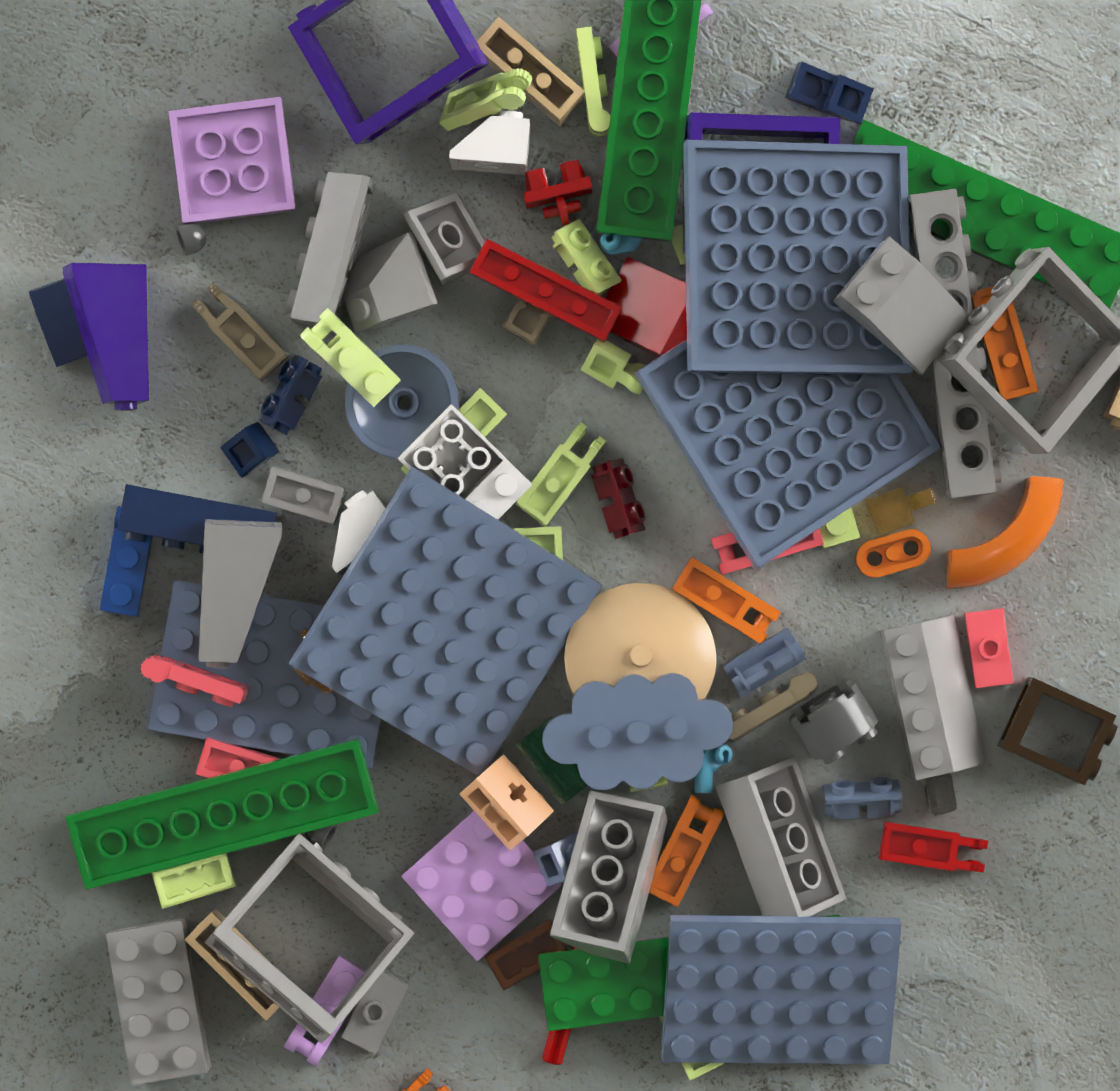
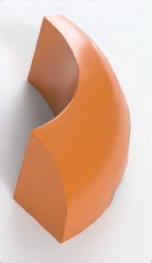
[946,476,1064,589]

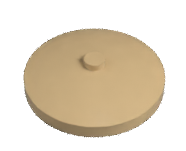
[564,583,716,699]

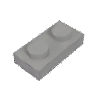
[261,466,345,525]

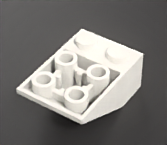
[397,404,533,519]

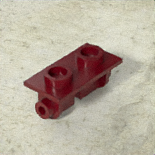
[591,458,646,539]

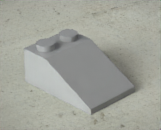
[833,236,970,375]

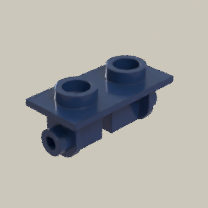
[259,355,322,435]

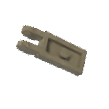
[190,282,289,382]
[728,672,818,743]

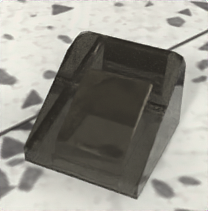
[923,773,957,816]

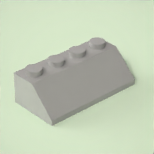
[286,172,374,333]
[879,615,986,780]
[715,756,846,917]
[550,790,668,964]

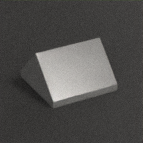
[403,193,484,287]

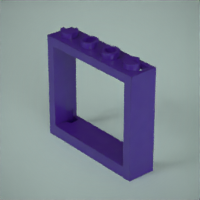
[288,0,489,144]
[683,112,840,254]

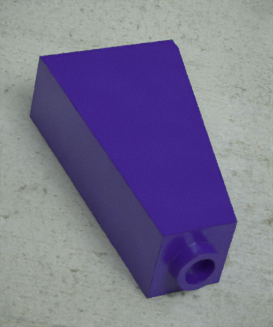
[63,263,149,411]

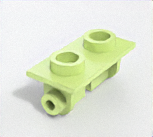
[552,219,622,296]

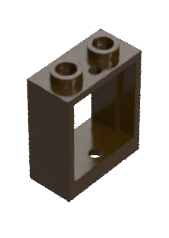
[997,677,1118,785]

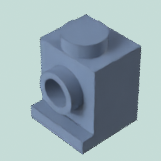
[533,832,578,886]

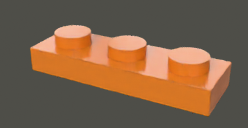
[971,286,1038,401]

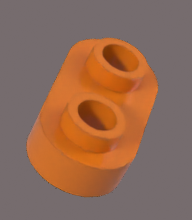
[855,529,931,578]

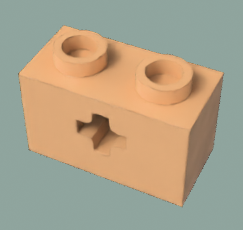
[460,754,554,850]

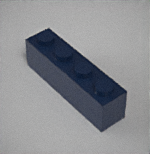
[117,484,277,553]

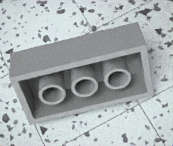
[106,917,212,1086]

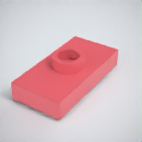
[964,608,1013,688]

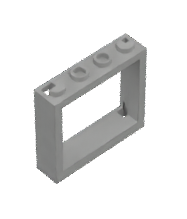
[939,247,1120,454]
[205,833,414,1043]

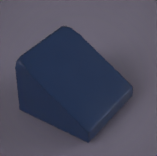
[220,422,279,478]

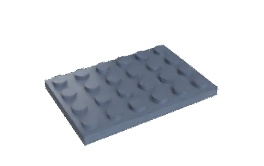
[148,580,381,768]
[661,915,902,1064]

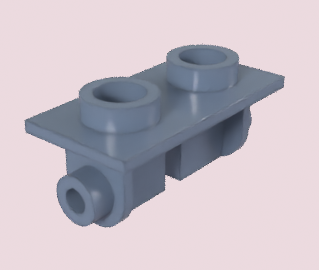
[722,627,806,697]
[822,777,902,821]

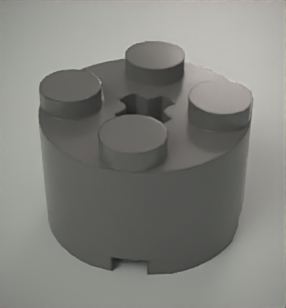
[789,680,878,764]

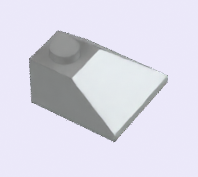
[343,232,438,333]

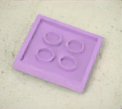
[169,97,296,224]
[401,811,562,961]

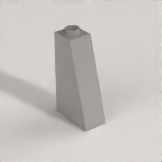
[199,519,282,668]

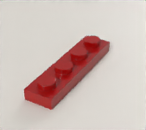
[469,238,622,343]

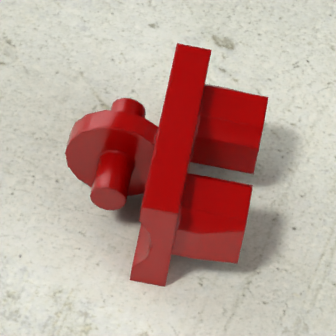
[523,160,592,226]

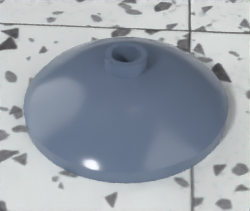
[345,344,459,458]

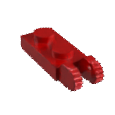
[878,821,989,873]

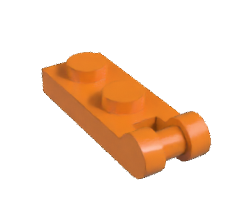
[672,557,781,644]
[649,794,725,907]

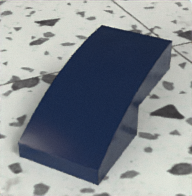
[785,62,874,124]
[29,278,88,367]

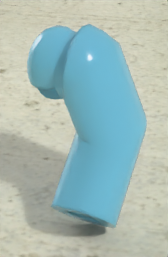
[600,234,643,255]
[694,744,732,793]

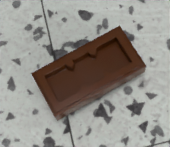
[484,919,568,991]

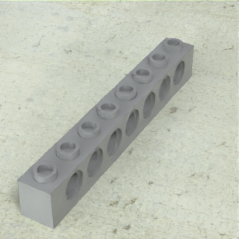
[908,189,1001,498]

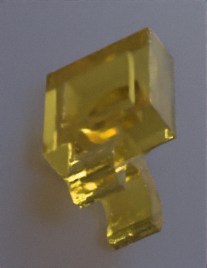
[866,487,937,536]

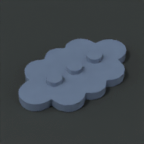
[542,673,733,790]

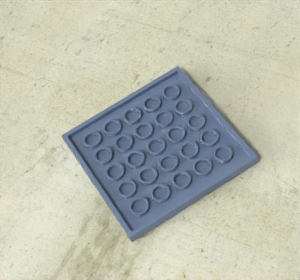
[683,140,912,375]
[634,340,941,569]
[289,466,602,776]

